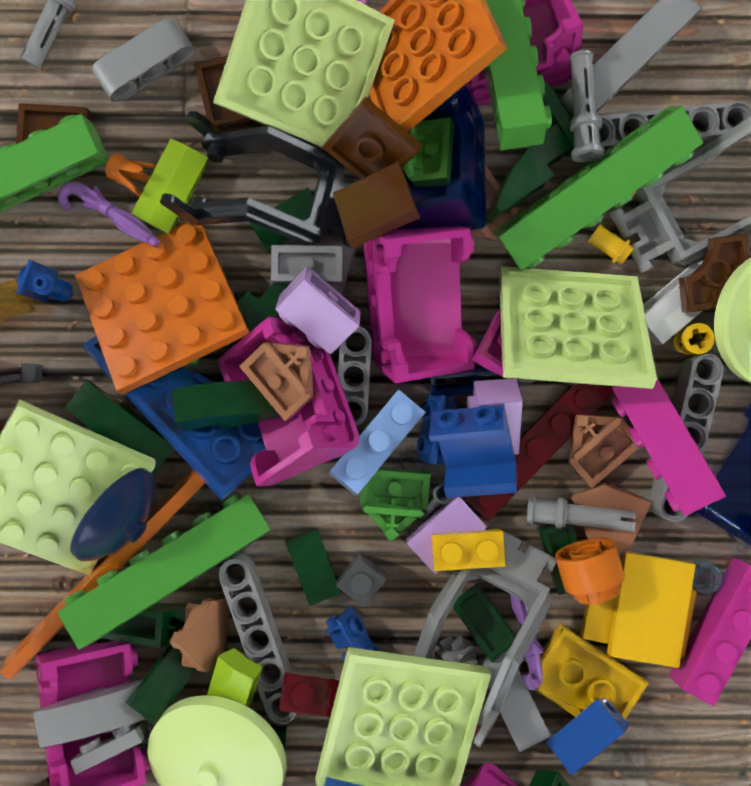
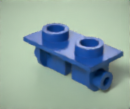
[16,259,73,303]
[417,393,459,465]
[326,605,380,661]

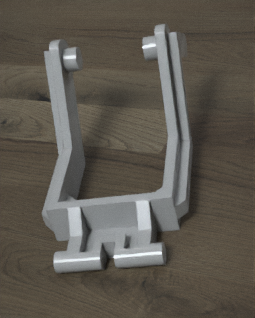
[610,116,751,273]
[413,527,557,747]

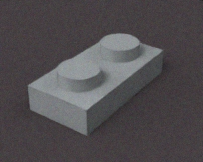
[271,245,344,284]
[70,720,150,774]

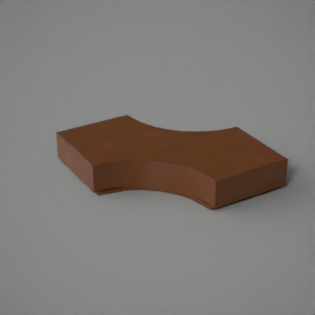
[678,233,750,313]

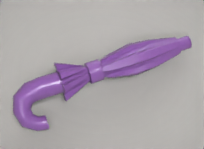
[57,182,160,247]
[510,594,545,690]

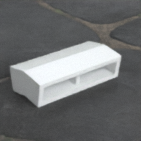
[643,260,703,346]

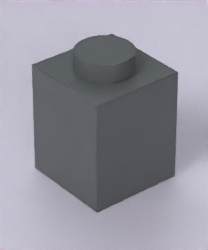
[336,551,386,608]

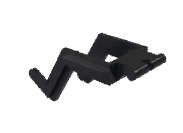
[160,111,360,247]

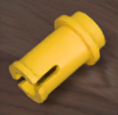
[587,224,634,265]

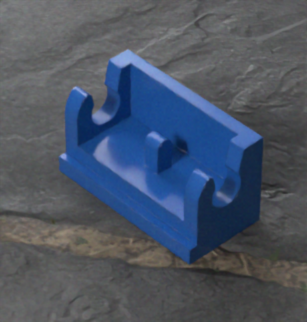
[546,697,630,775]

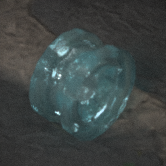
[692,560,723,594]

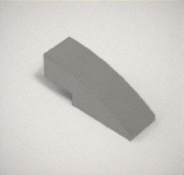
[32,677,146,748]

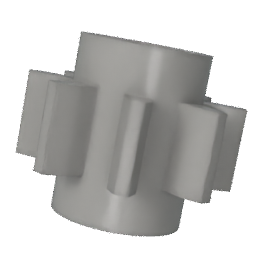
[434,635,478,665]

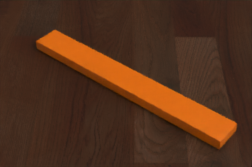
[0,469,205,679]

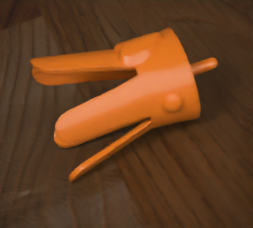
[106,153,156,197]

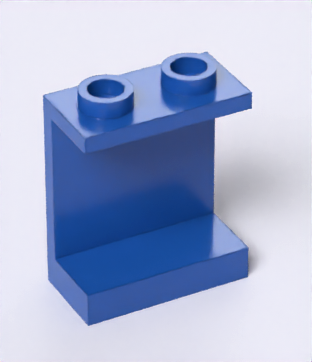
[429,405,517,498]

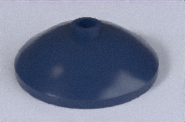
[70,468,156,561]

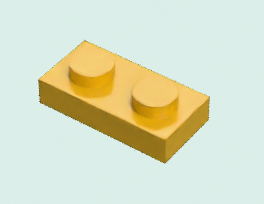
[431,529,505,571]

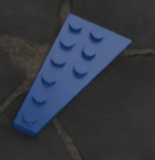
[84,336,266,500]

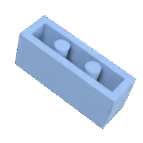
[328,390,425,495]

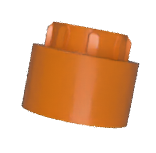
[555,537,625,605]

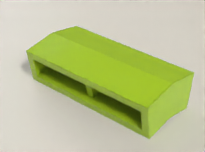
[132,138,209,234]
[207,648,263,708]

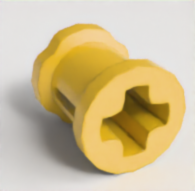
[671,323,715,356]

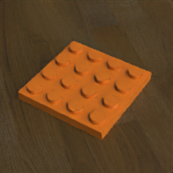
[369,0,508,132]
[75,222,250,395]

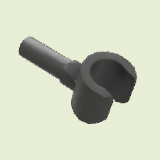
[0,363,43,386]
[418,478,453,522]

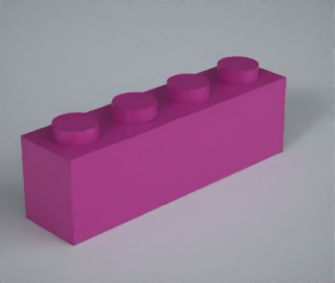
[611,378,726,516]
[668,557,751,707]

